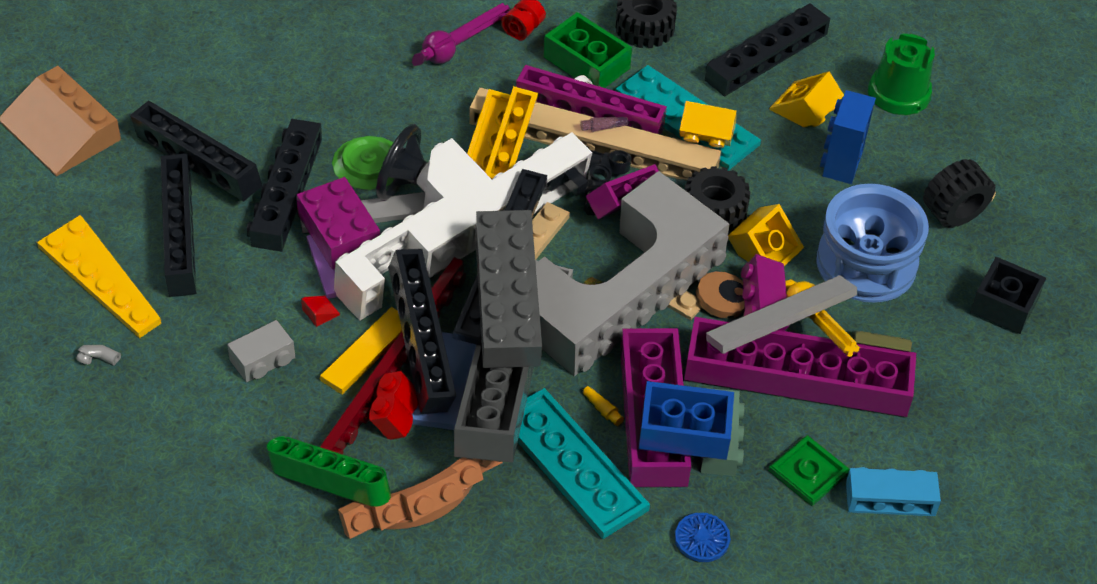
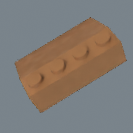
[0,66,121,177]

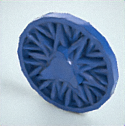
[675,513,731,562]

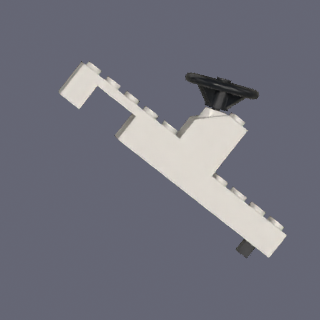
[334,124,592,320]

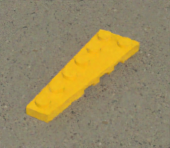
[37,215,161,338]

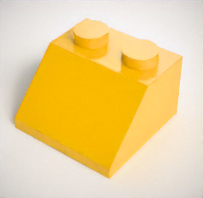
[769,71,844,127]
[679,101,736,148]
[728,204,804,266]

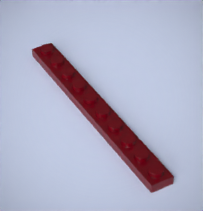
[320,257,466,454]

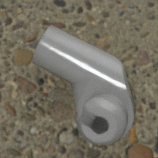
[76,345,121,365]

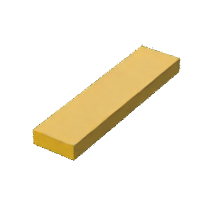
[320,307,402,395]

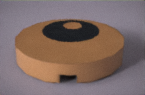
[696,271,745,318]

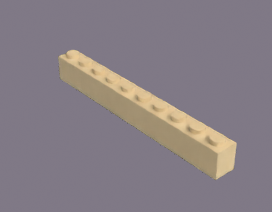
[469,88,721,181]

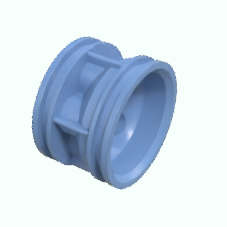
[816,184,929,302]

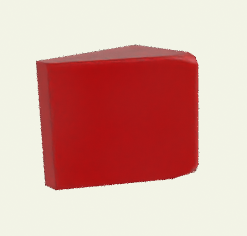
[301,296,340,327]

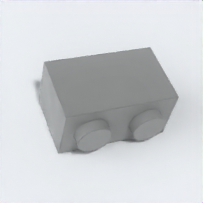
[227,320,295,382]

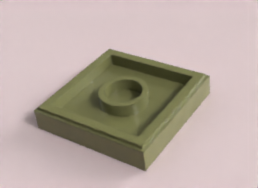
[851,330,912,352]

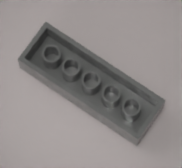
[475,210,542,368]
[454,343,534,463]

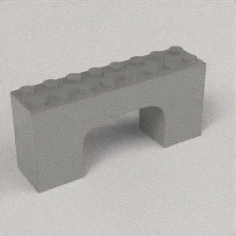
[536,171,729,376]

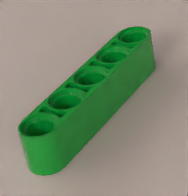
[266,436,391,507]

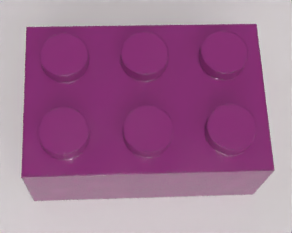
[297,177,380,269]

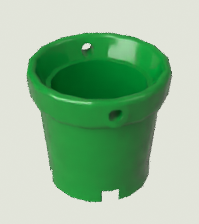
[868,33,935,115]

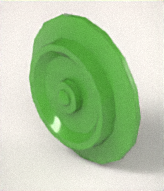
[332,136,394,190]

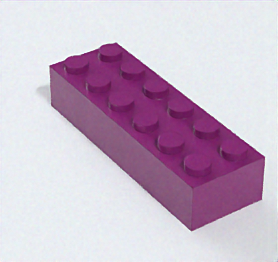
[620,328,691,487]

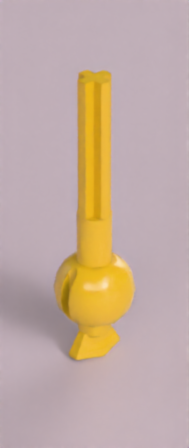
[785,279,859,357]

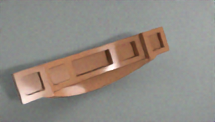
[338,457,503,539]

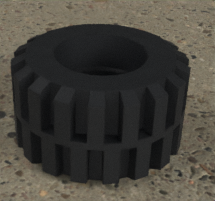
[615,0,677,48]
[923,159,996,228]
[685,166,750,232]

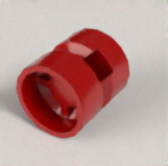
[501,0,546,41]

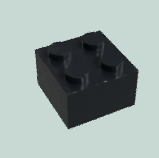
[970,257,1046,334]

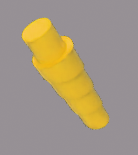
[583,386,624,426]

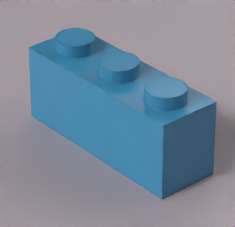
[846,467,941,516]

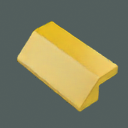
[467,86,538,179]

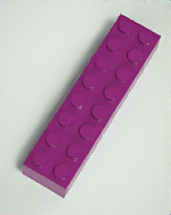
[684,317,916,417]

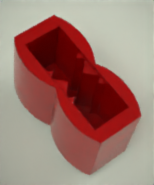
[369,371,418,440]

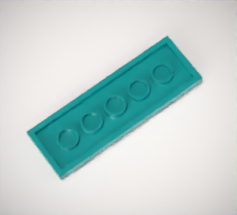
[615,65,761,171]
[517,388,650,539]

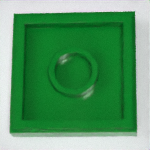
[768,435,850,506]

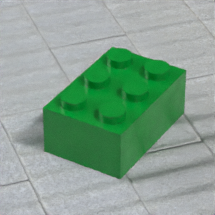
[543,12,632,88]

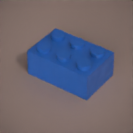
[820,90,876,184]
[639,381,734,460]

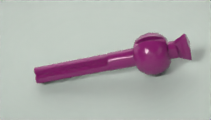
[412,3,510,66]

